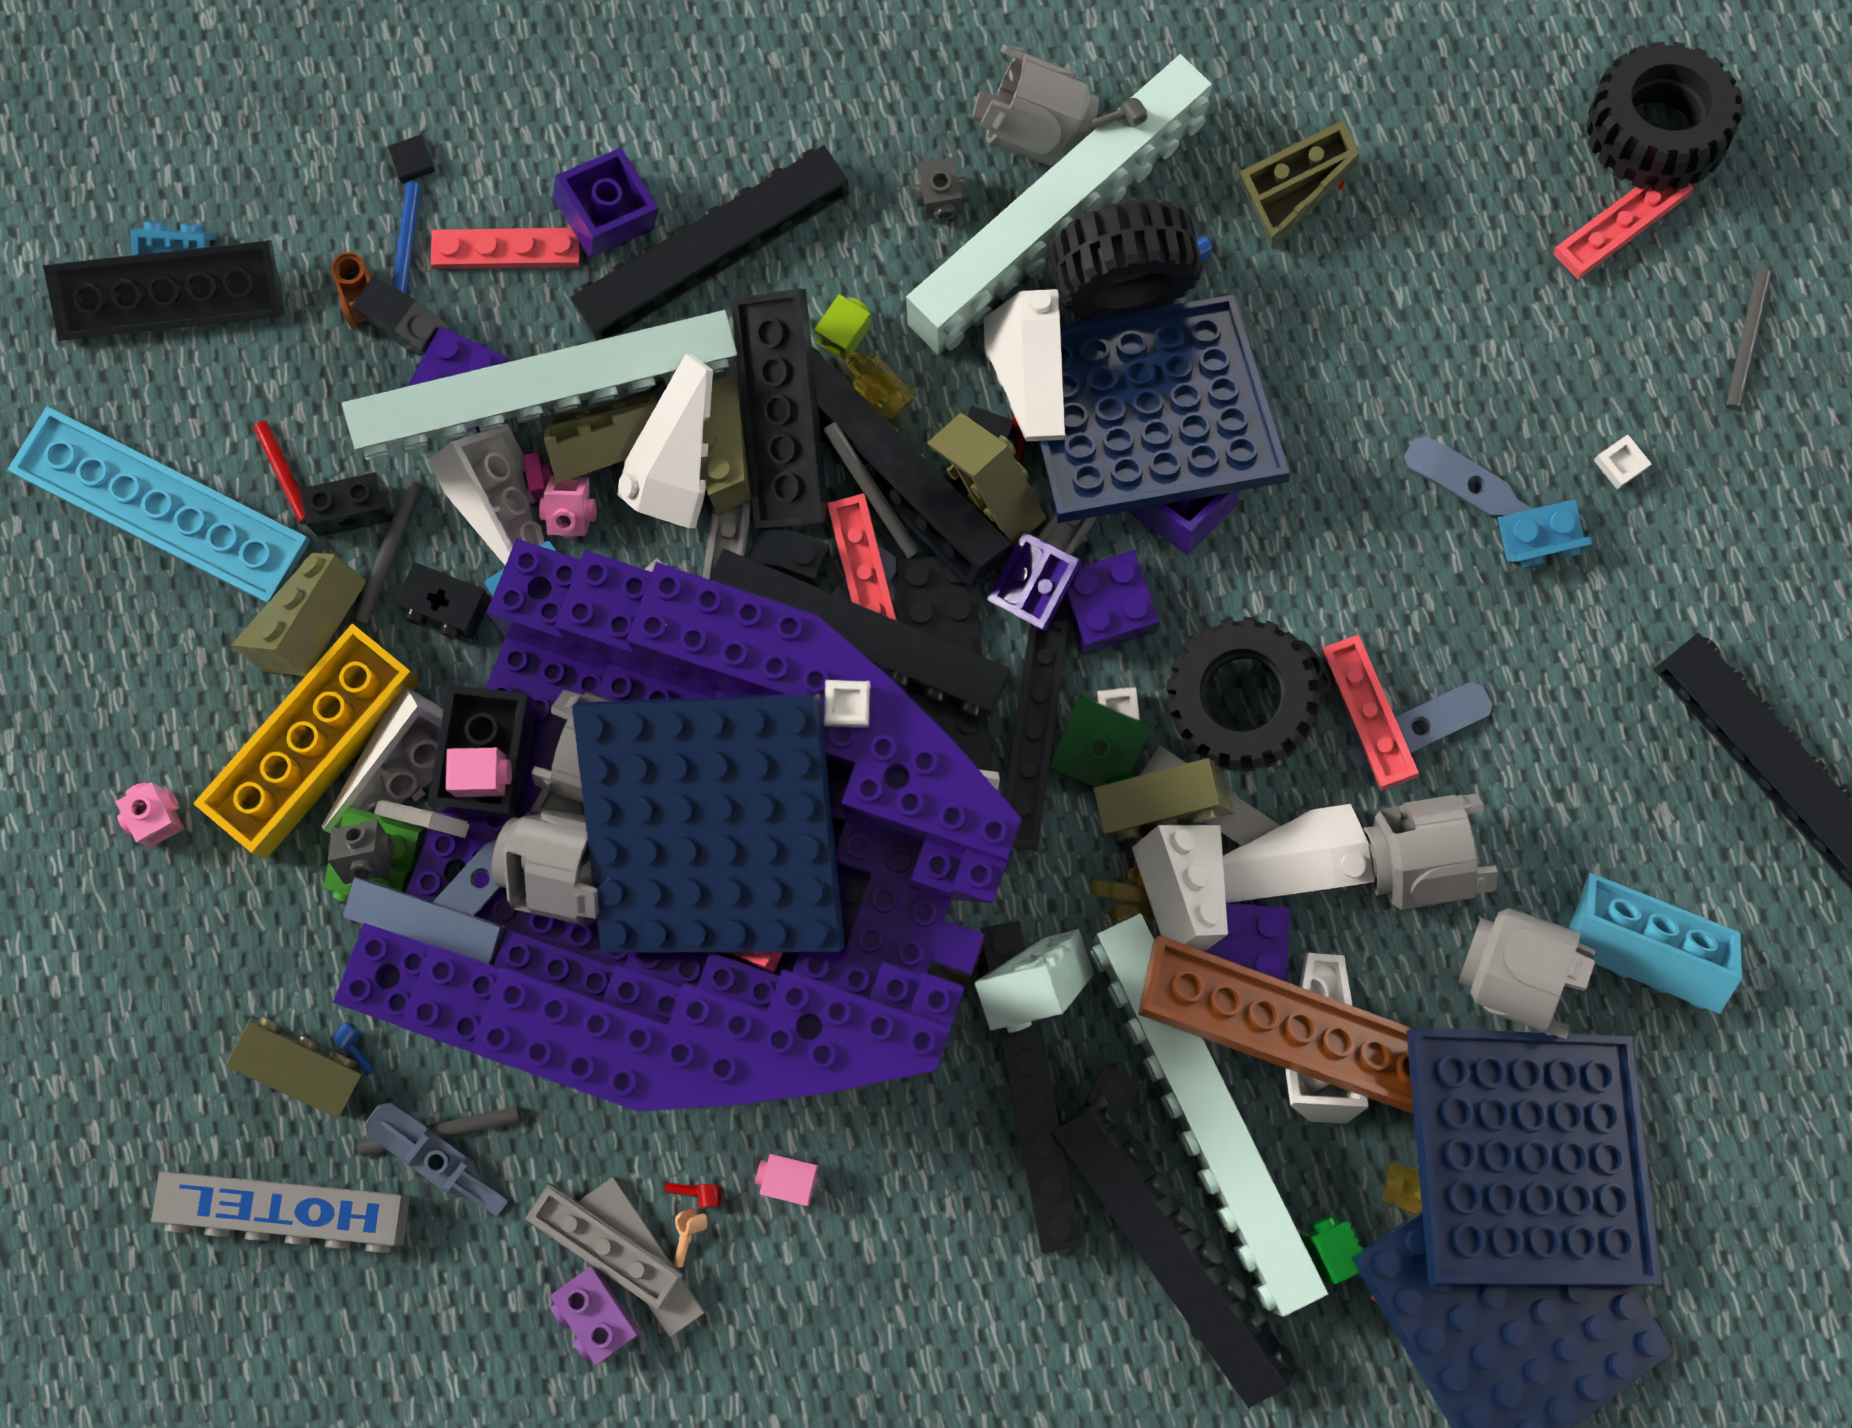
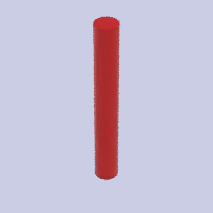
[253,421,306,524]

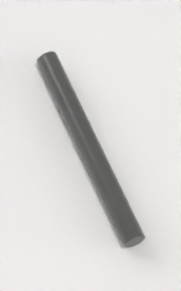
[1725,268,1772,411]
[823,421,920,559]
[353,479,422,625]
[359,1106,521,1157]

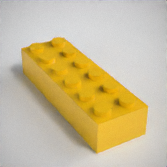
[193,624,421,860]

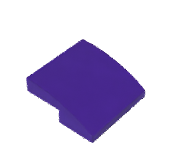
[987,531,1082,631]

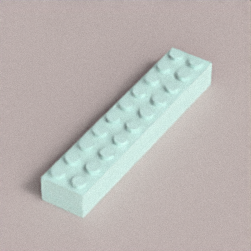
[906,54,1212,355]
[342,310,737,461]
[1089,913,1328,1316]

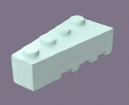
[974,929,1094,1032]

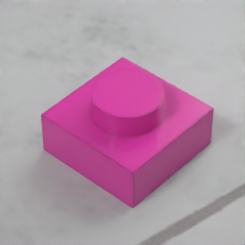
[523,452,554,502]

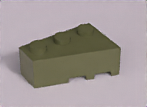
[1239,120,1359,248]
[700,372,751,515]
[544,391,659,484]
[927,413,1046,548]
[231,553,366,676]
[1094,758,1235,842]
[226,1016,362,1119]

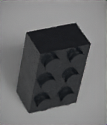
[428,685,538,820]

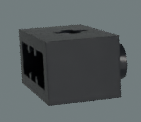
[300,472,392,537]
[395,562,491,641]

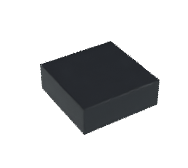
[387,134,436,183]

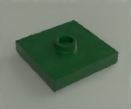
[1049,695,1152,787]

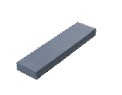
[342,877,506,966]

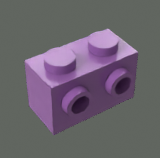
[550,1266,642,1366]

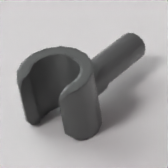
[1092,98,1148,129]

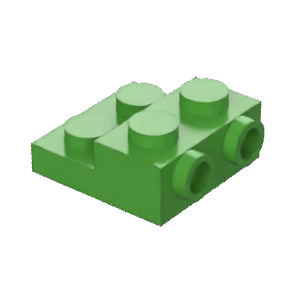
[323,807,424,902]

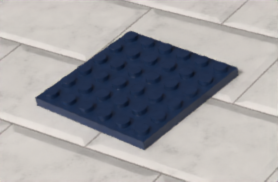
[1038,294,1290,523]
[572,693,845,952]
[1407,1028,1662,1286]
[1351,1210,1674,1428]

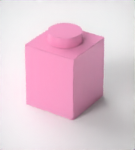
[446,748,512,797]
[755,1154,819,1206]

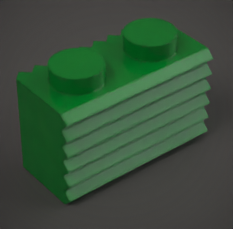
[1301,1215,1363,1285]

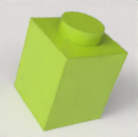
[814,294,872,362]

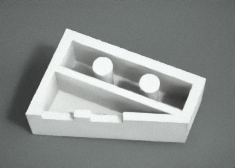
[1132,825,1228,952]

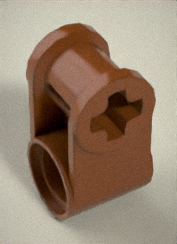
[331,252,373,330]

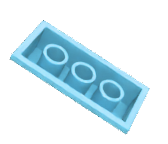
[1569,873,1742,1014]

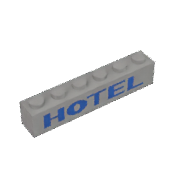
[151,1172,410,1253]

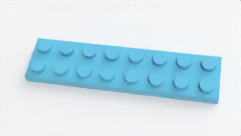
[7,406,311,604]

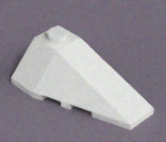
[984,289,1065,442]
[617,354,713,528]
[428,423,544,565]
[322,686,443,833]
[1223,804,1375,903]
[1285,953,1369,1124]

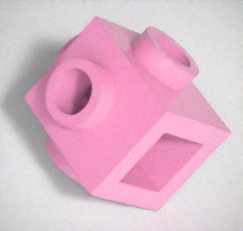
[539,476,597,538]
[115,782,185,848]

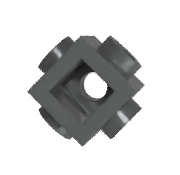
[913,157,968,221]
[328,820,396,884]

